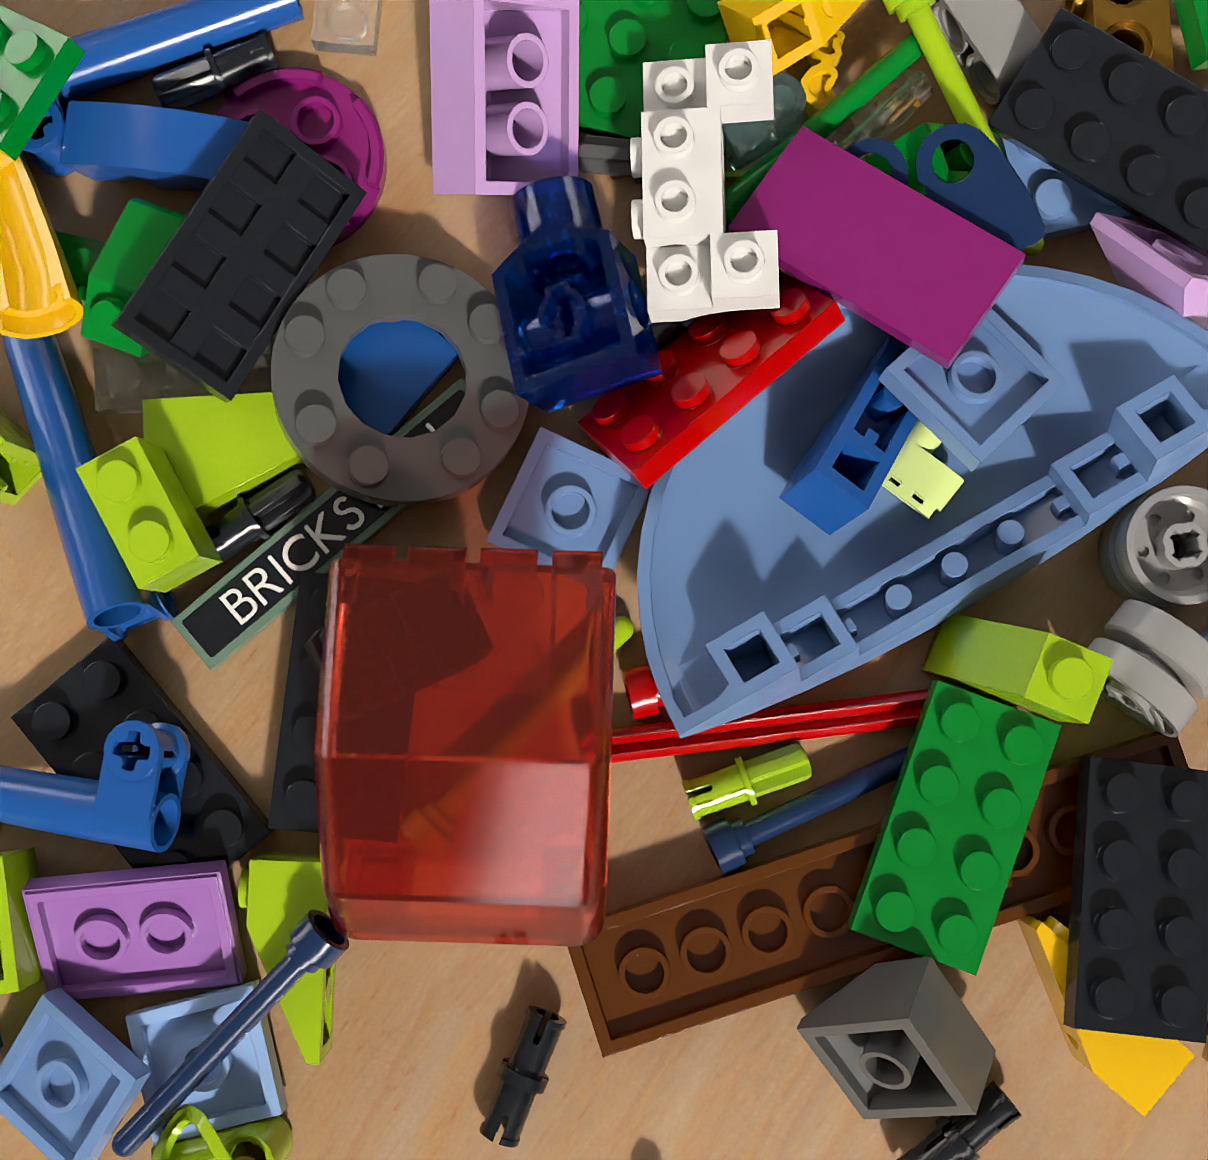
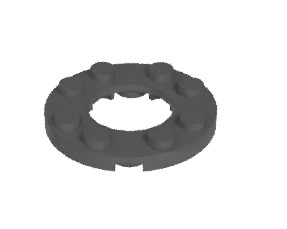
[270,254,531,507]

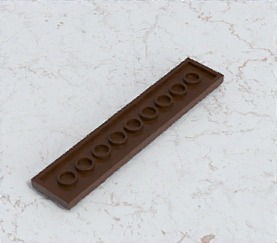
[563,731,1189,1058]

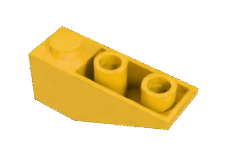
[717,0,865,76]
[1017,915,1195,1117]

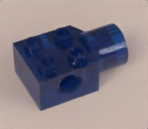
[491,176,663,413]

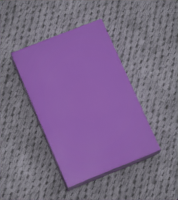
[22,860,247,1000]

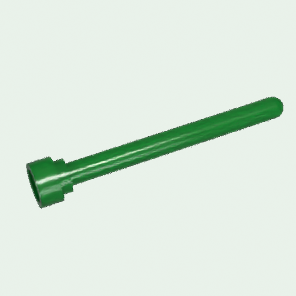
[725,31,924,233]

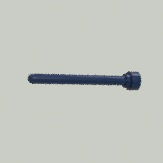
[701,745,909,875]
[112,909,349,1157]

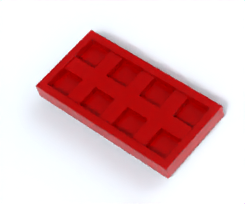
[577,270,845,490]

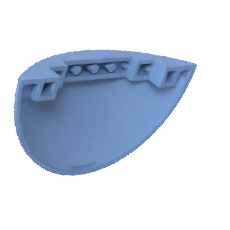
[637,265,1208,738]

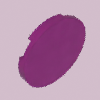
[215,67,387,247]

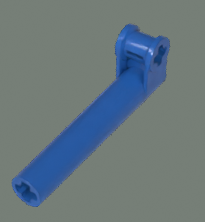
[23,0,305,177]
[4,334,178,642]
[0,720,190,853]

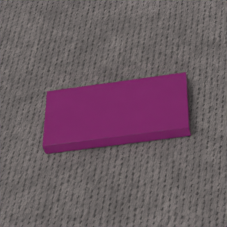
[728,126,1026,369]

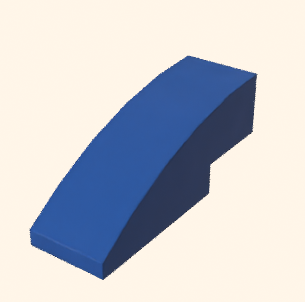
[59,101,249,191]

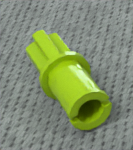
[682,743,812,821]

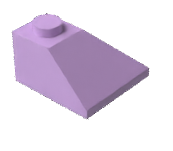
[1090,212,1208,331]

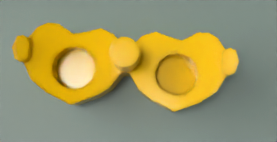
[797,29,845,119]

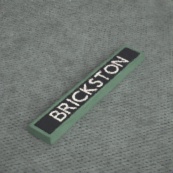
[170,378,465,670]

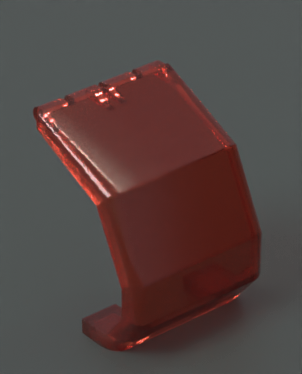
[314,543,616,946]

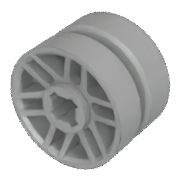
[1098,485,1208,608]
[1088,599,1208,737]

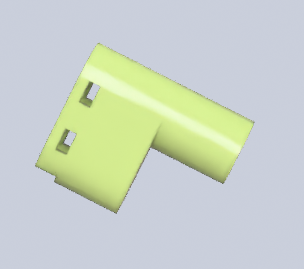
[881,419,964,519]

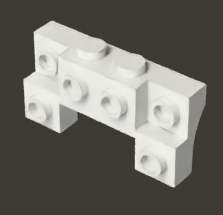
[630,40,780,323]

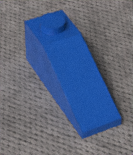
[779,335,918,535]

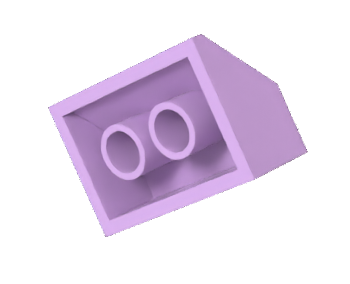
[429,0,579,196]

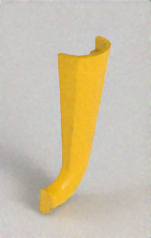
[0,152,84,340]

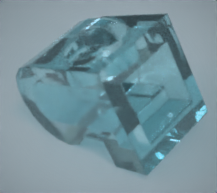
[722,72,806,170]

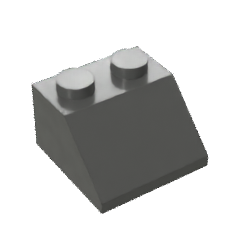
[797,956,996,1119]

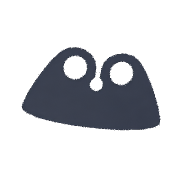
[845,123,1045,250]

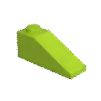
[238,852,341,1065]

